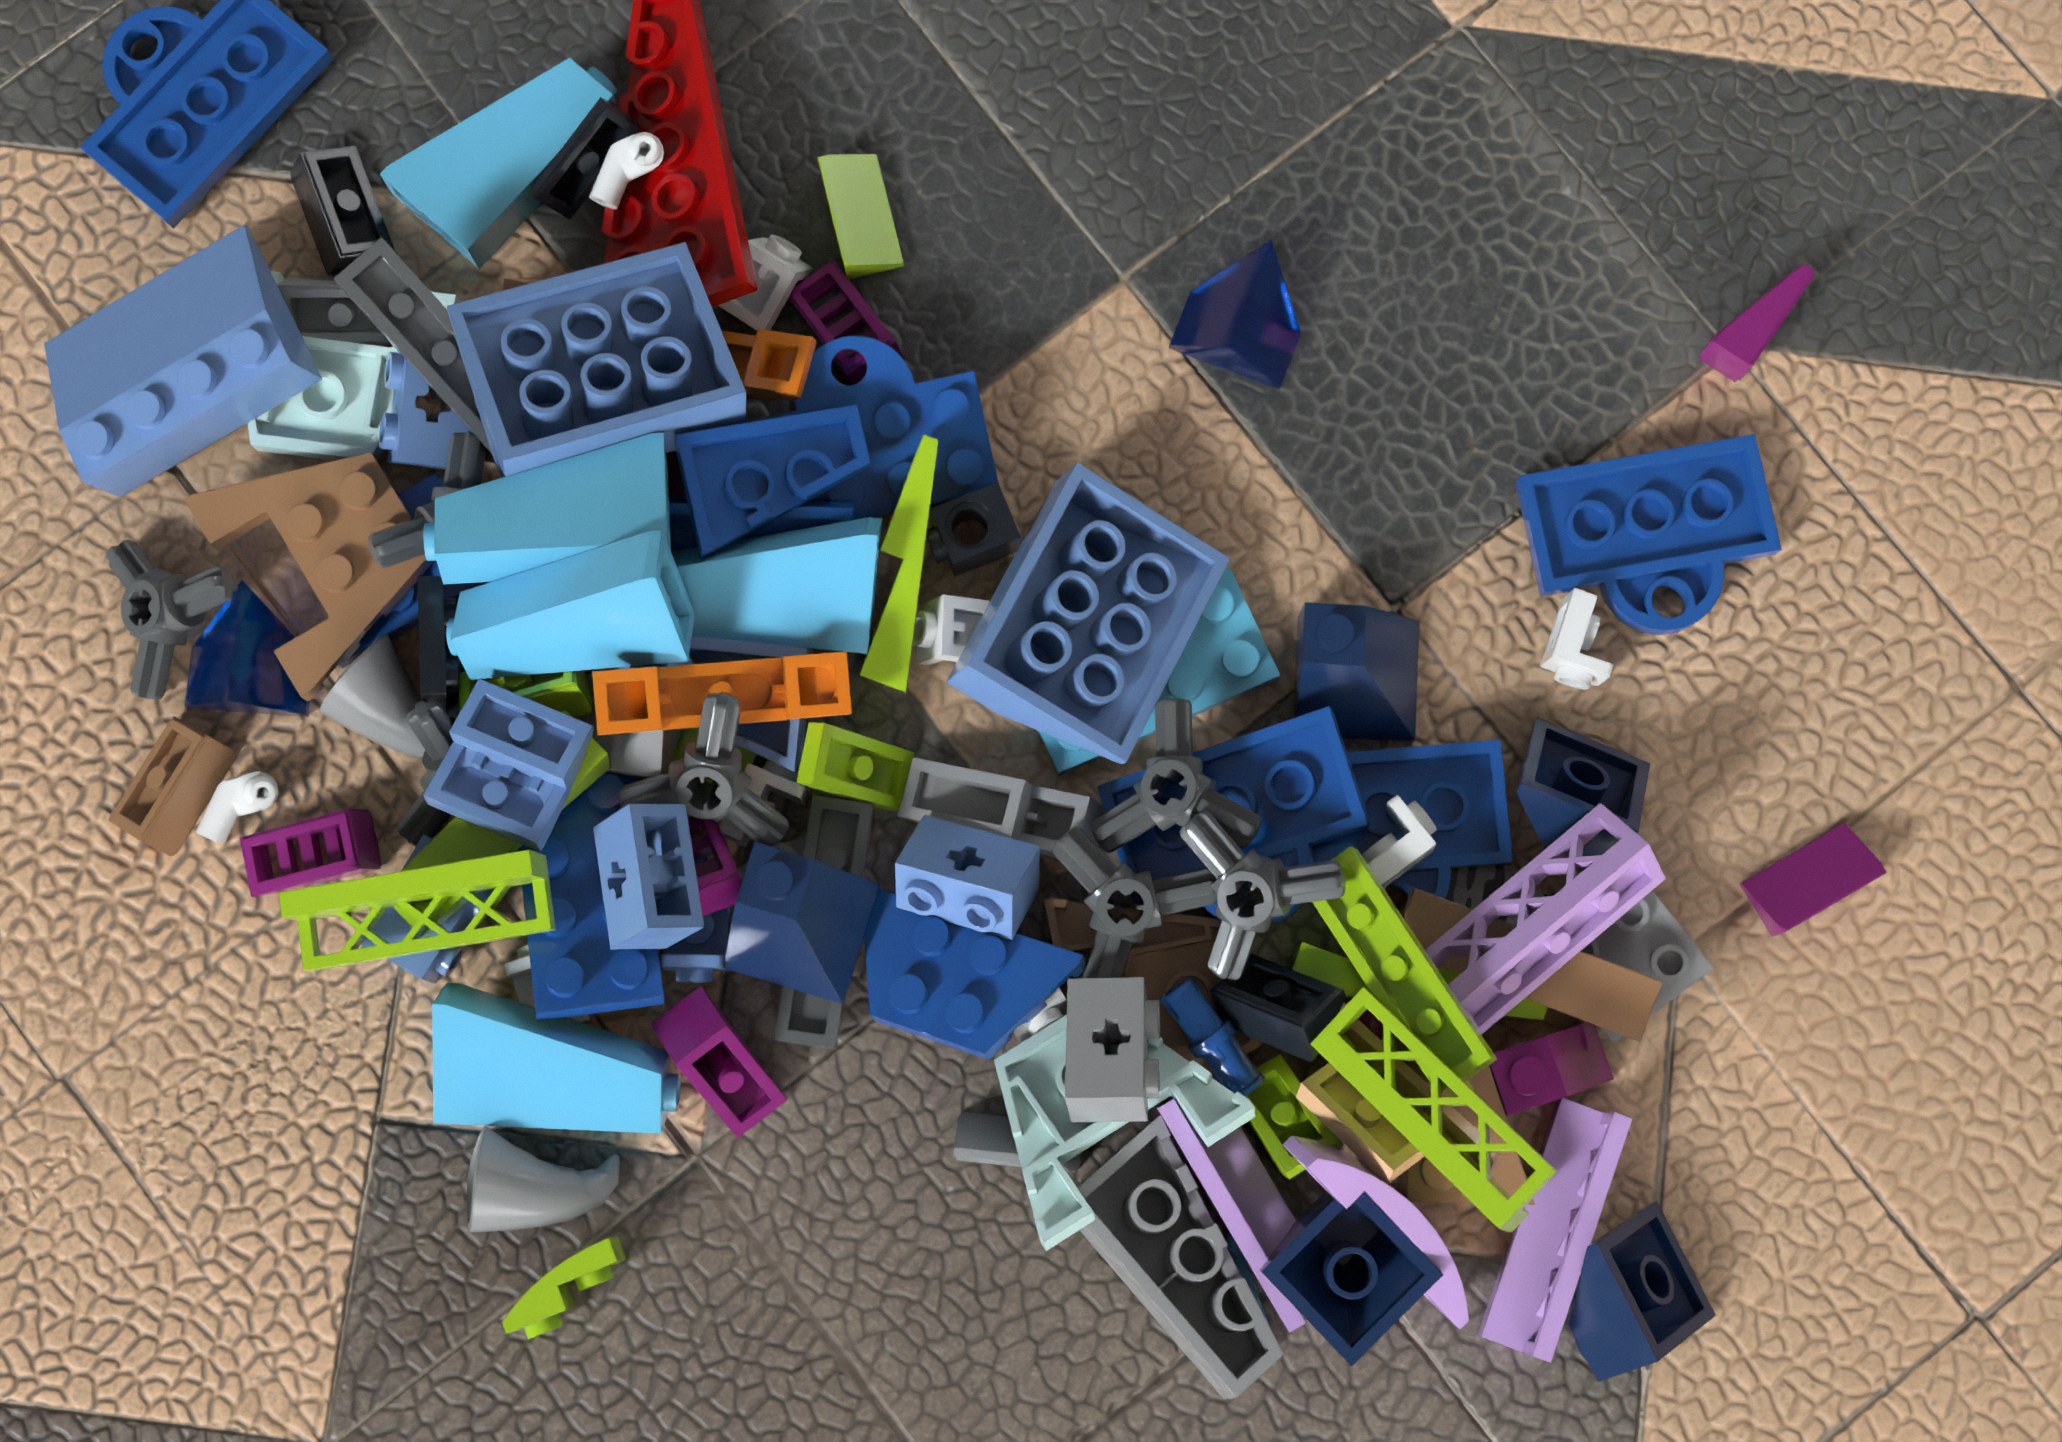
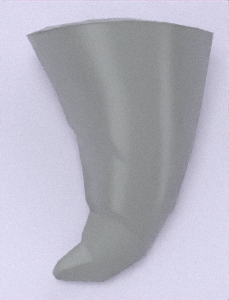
[319,633,425,757]
[467,1126,620,1233]

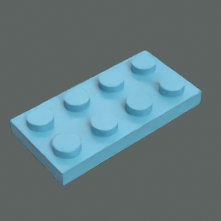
[1037,567,1280,777]

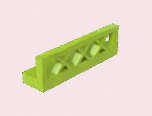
[1312,846,1498,1097]
[279,850,556,972]
[1311,987,1558,1233]

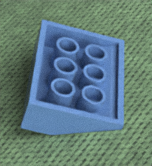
[44,225,322,497]
[447,242,746,478]
[946,462,1230,765]

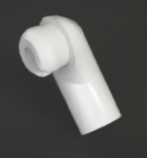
[589,132,664,209]
[195,771,279,845]

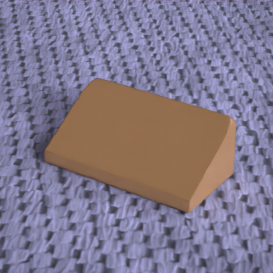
[108,716,236,856]

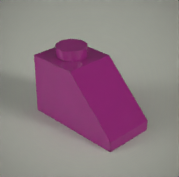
[651,986,787,1138]
[1489,1022,1614,1116]

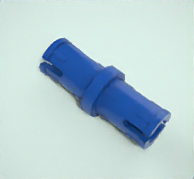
[1159,976,1265,1096]

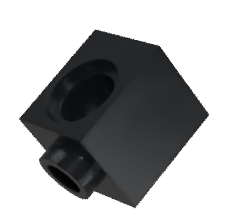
[926,482,1021,577]

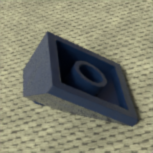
[1293,602,1419,742]
[1516,717,1650,856]
[724,842,880,1004]
[1260,1191,1443,1366]
[1568,1201,1716,1382]

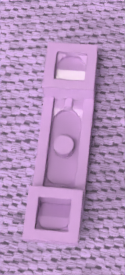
[1283,1136,1469,1329]

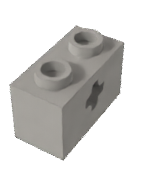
[1065,977,1160,1122]

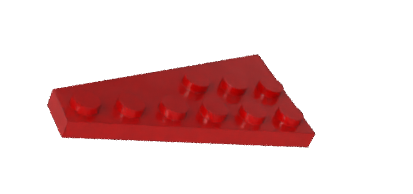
[602,0,758,307]

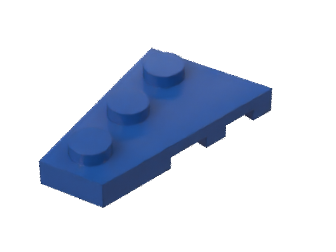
[674,404,871,560]

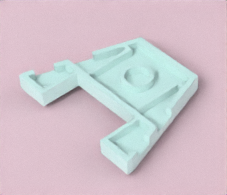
[247,271,461,461]
[994,1014,1256,1251]

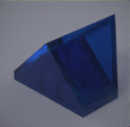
[1169,240,1301,390]
[184,580,310,717]

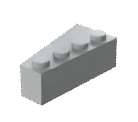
[1077,1115,1284,1399]

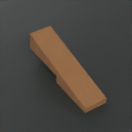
[1402,887,1663,1042]

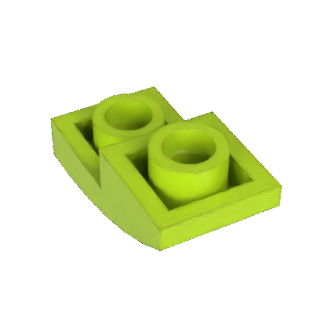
[502,1236,627,1340]

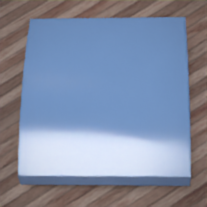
[423,679,594,852]

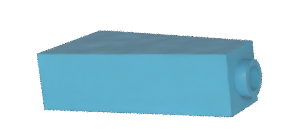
[380,58,617,269]
[423,432,671,584]
[671,517,882,654]
[446,530,695,680]
[432,983,681,1134]

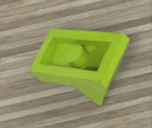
[796,722,914,811]
[1245,1054,1343,1179]

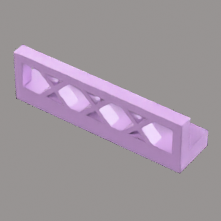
[1425,803,1666,1035]
[1156,1098,1306,1333]
[1478,1098,1632,1363]

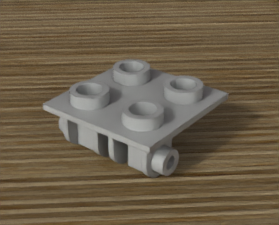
[1582,891,1714,1043]

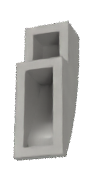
[898,757,1104,858]

